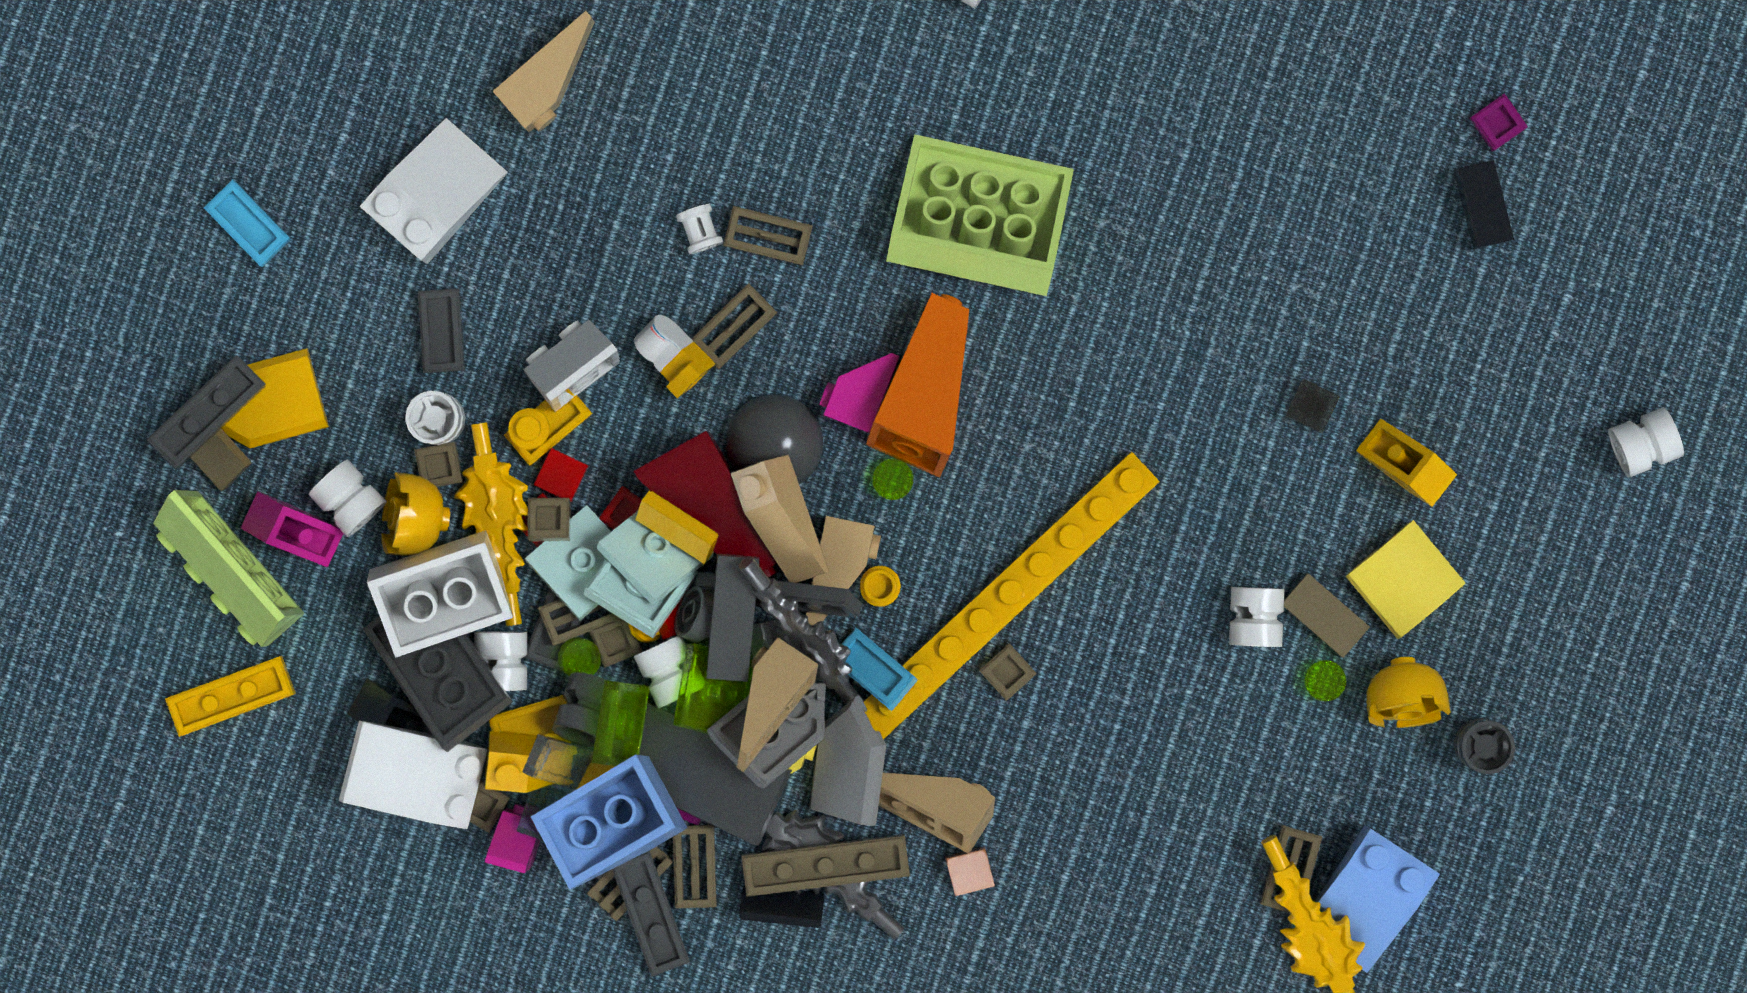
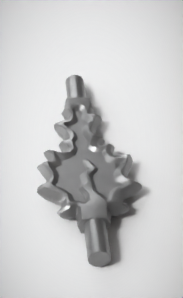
[739,557,859,704]
[762,810,905,940]

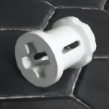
[676,204,724,255]

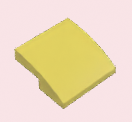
[1346,520,1466,639]

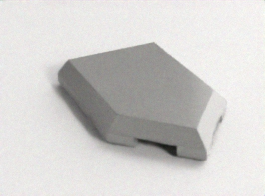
[707,683,826,789]
[809,695,886,826]

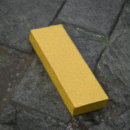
[165,656,296,737]

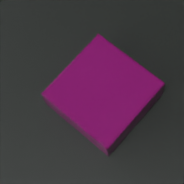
[1469,94,1528,152]

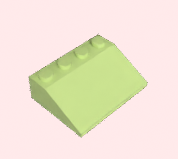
[886,134,1074,296]
[153,490,305,647]

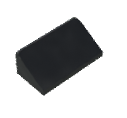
[1454,160,1514,250]
[739,886,824,928]

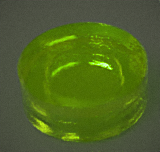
[872,459,913,500]
[558,637,601,676]
[1304,660,1346,701]

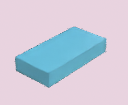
[204,179,291,267]
[841,627,918,711]

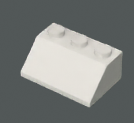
[367,530,513,658]

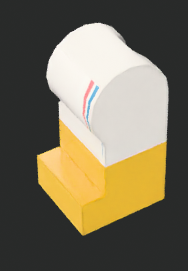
[634,315,716,398]

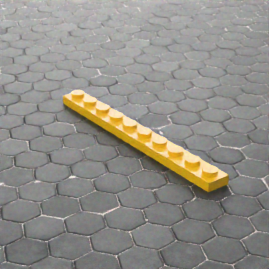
[863,452,1160,739]

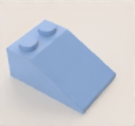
[531,755,687,889]
[1315,825,1440,973]

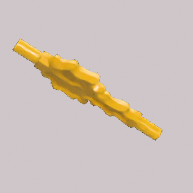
[454,422,528,626]
[1261,835,1365,993]

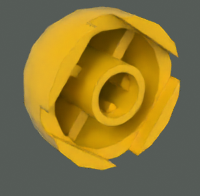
[381,472,450,556]
[1366,657,1451,728]

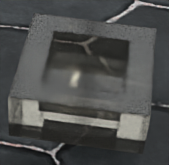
[1284,379,1340,434]

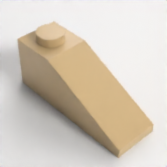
[493,11,595,132]
[731,455,829,583]
[806,516,881,625]
[737,637,818,772]
[879,773,995,854]

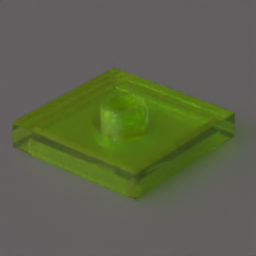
[673,643,753,734]
[592,680,649,766]

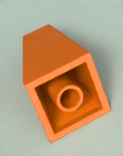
[866,293,969,478]

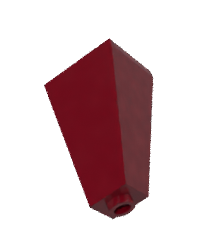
[634,431,778,578]

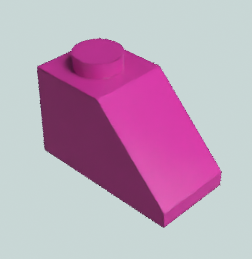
[819,353,900,434]
[241,491,344,567]
[485,804,541,874]

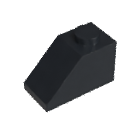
[347,678,432,734]

